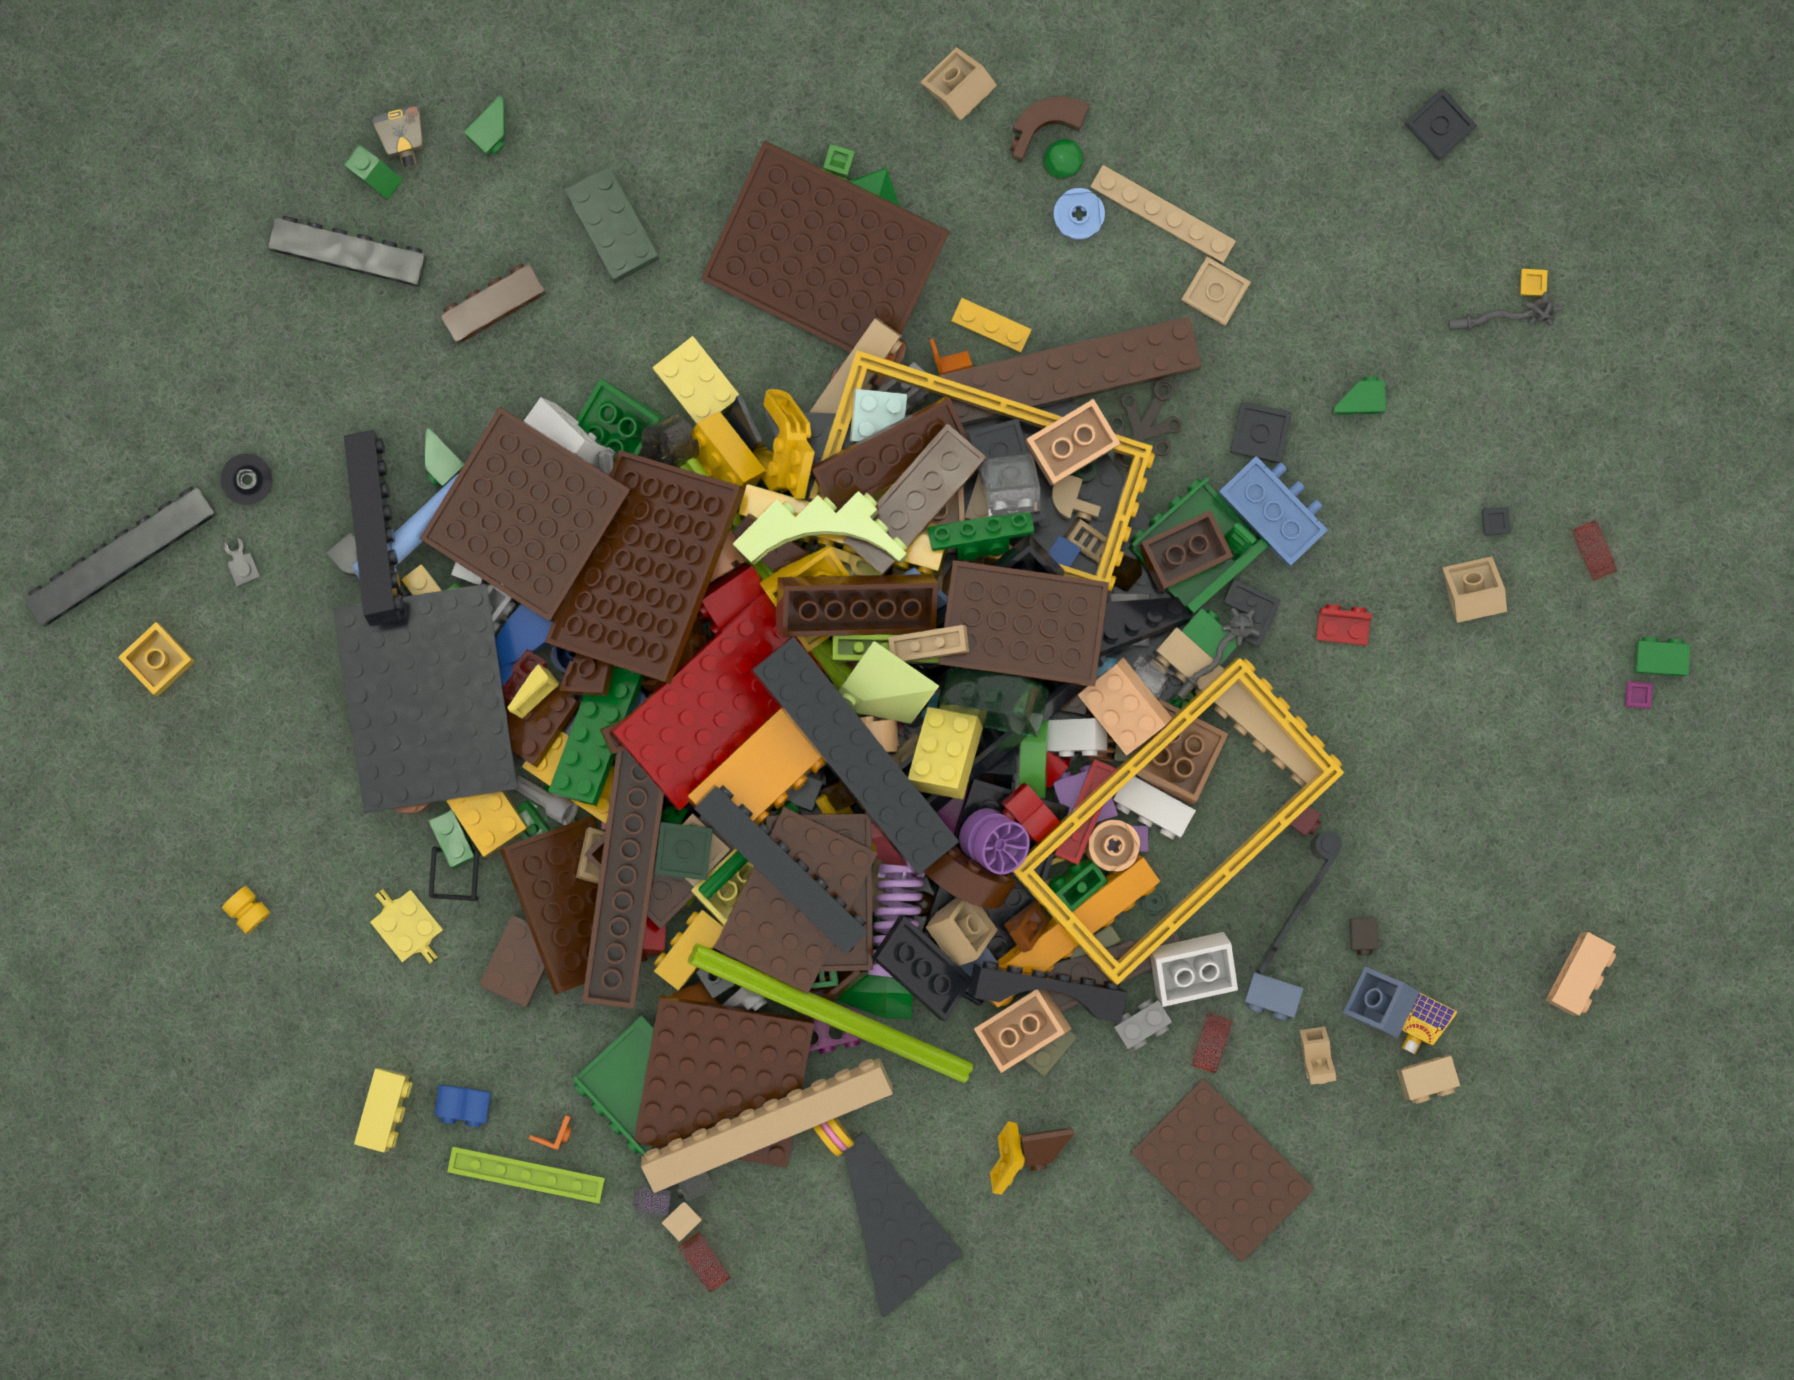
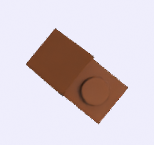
[1005,901,1050,953]

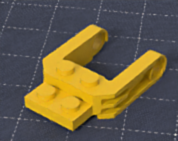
[753,389,815,499]

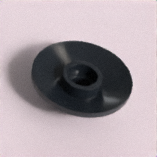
[221,453,272,505]

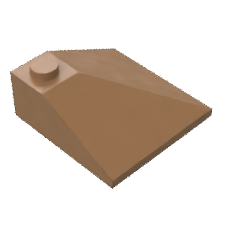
[1134,699,1228,807]

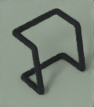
[429,846,481,901]

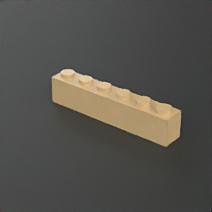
[810,318,903,413]

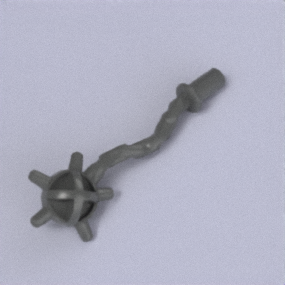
[1449,292,1563,330]
[1176,608,1260,701]

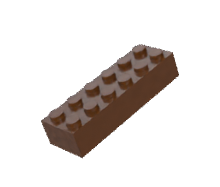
[776,574,938,637]

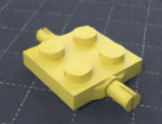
[370,889,443,964]

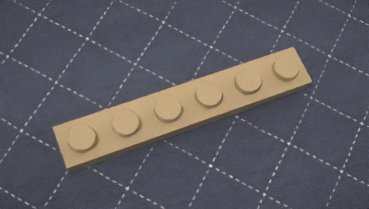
[1090,165,1236,264]

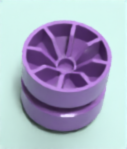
[959,808,1029,874]

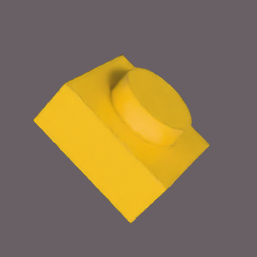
[1520,269,1548,297]

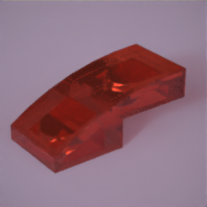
[1572,520,1617,581]
[503,649,547,703]
[1191,1012,1233,1073]
[678,1232,731,1293]

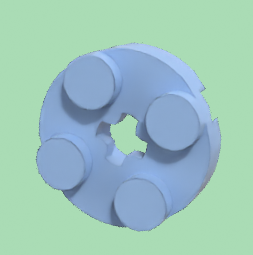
[1053,188,1105,240]

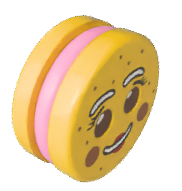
[813,1117,854,1157]

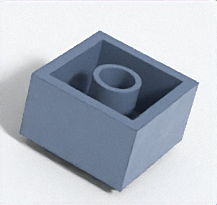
[1343,967,1420,1039]

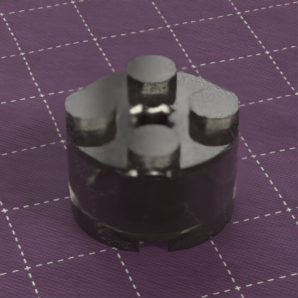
[640,415,699,468]

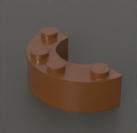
[924,846,1017,909]

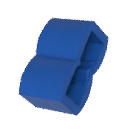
[434,1084,492,1127]

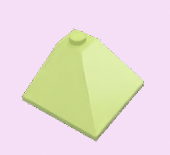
[838,641,939,724]

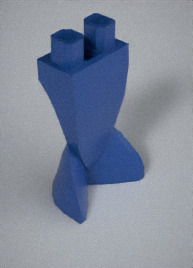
[496,604,555,689]

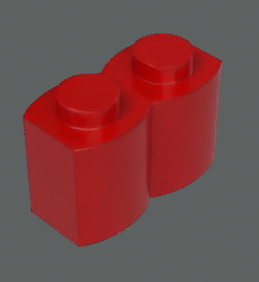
[1001,782,1061,844]

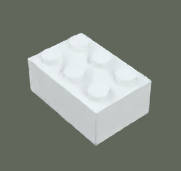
[1150,932,1238,1007]

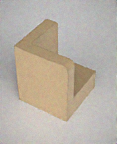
[662,1202,702,1242]

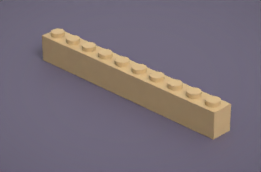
[641,1058,893,1193]

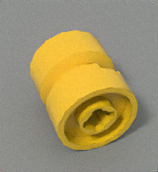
[222,886,271,935]

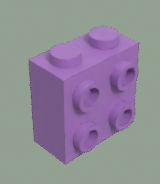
[1052,765,1118,823]

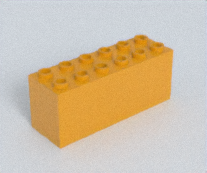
[688,709,826,846]

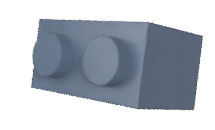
[1243,972,1304,1021]

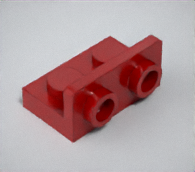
[1316,604,1372,646]

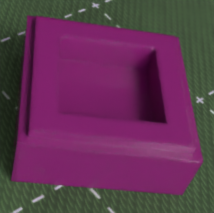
[1625,681,1653,709]

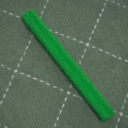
[698,801,799,899]

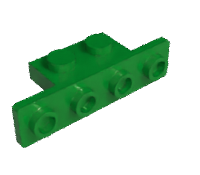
[927,510,1034,561]

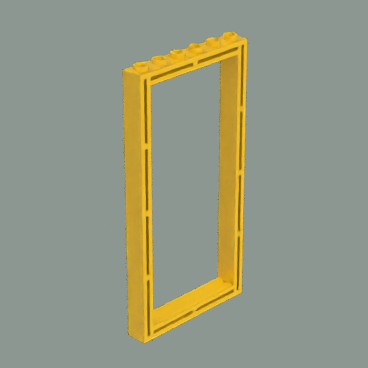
[809,350,1155,591]
[1012,658,1344,985]

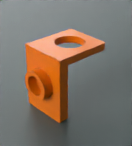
[930,339,973,375]
[529,1115,572,1150]

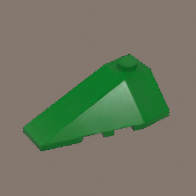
[836,974,912,1019]

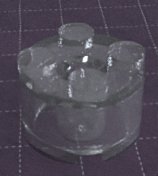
[1133,654,1175,700]

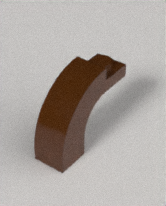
[1010,96,1090,162]

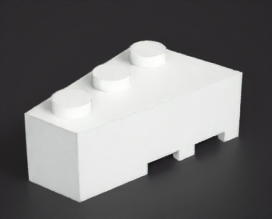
[524,397,615,469]

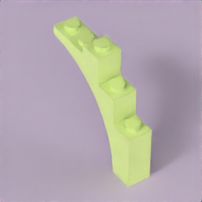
[733,491,908,565]

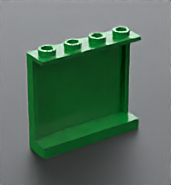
[1128,477,1269,615]
[573,1015,654,1155]

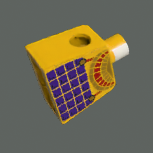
[1402,993,1457,1055]

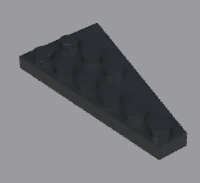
[1099,597,1192,657]

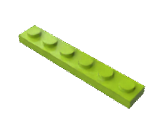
[447,1146,605,1204]

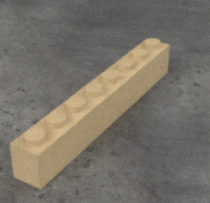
[1154,627,1319,787]

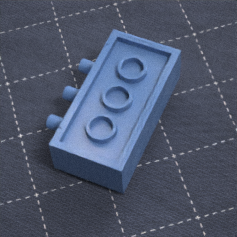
[1218,456,1328,568]

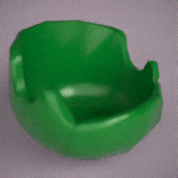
[1043,139,1084,179]

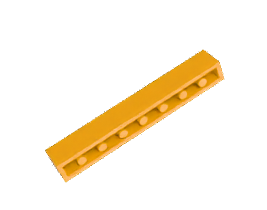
[990,855,1160,1008]

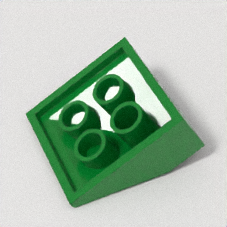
[576,378,671,463]

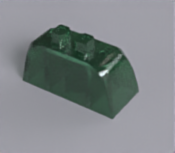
[937,667,1049,737]

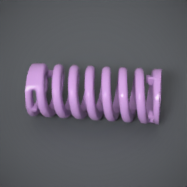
[867,864,925,977]

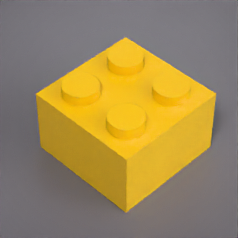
[118,622,196,697]

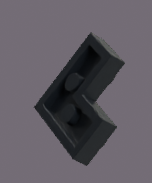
[1223,579,1281,648]

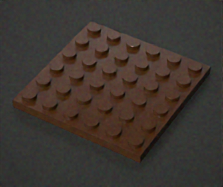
[419,407,632,622]
[634,995,814,1167]

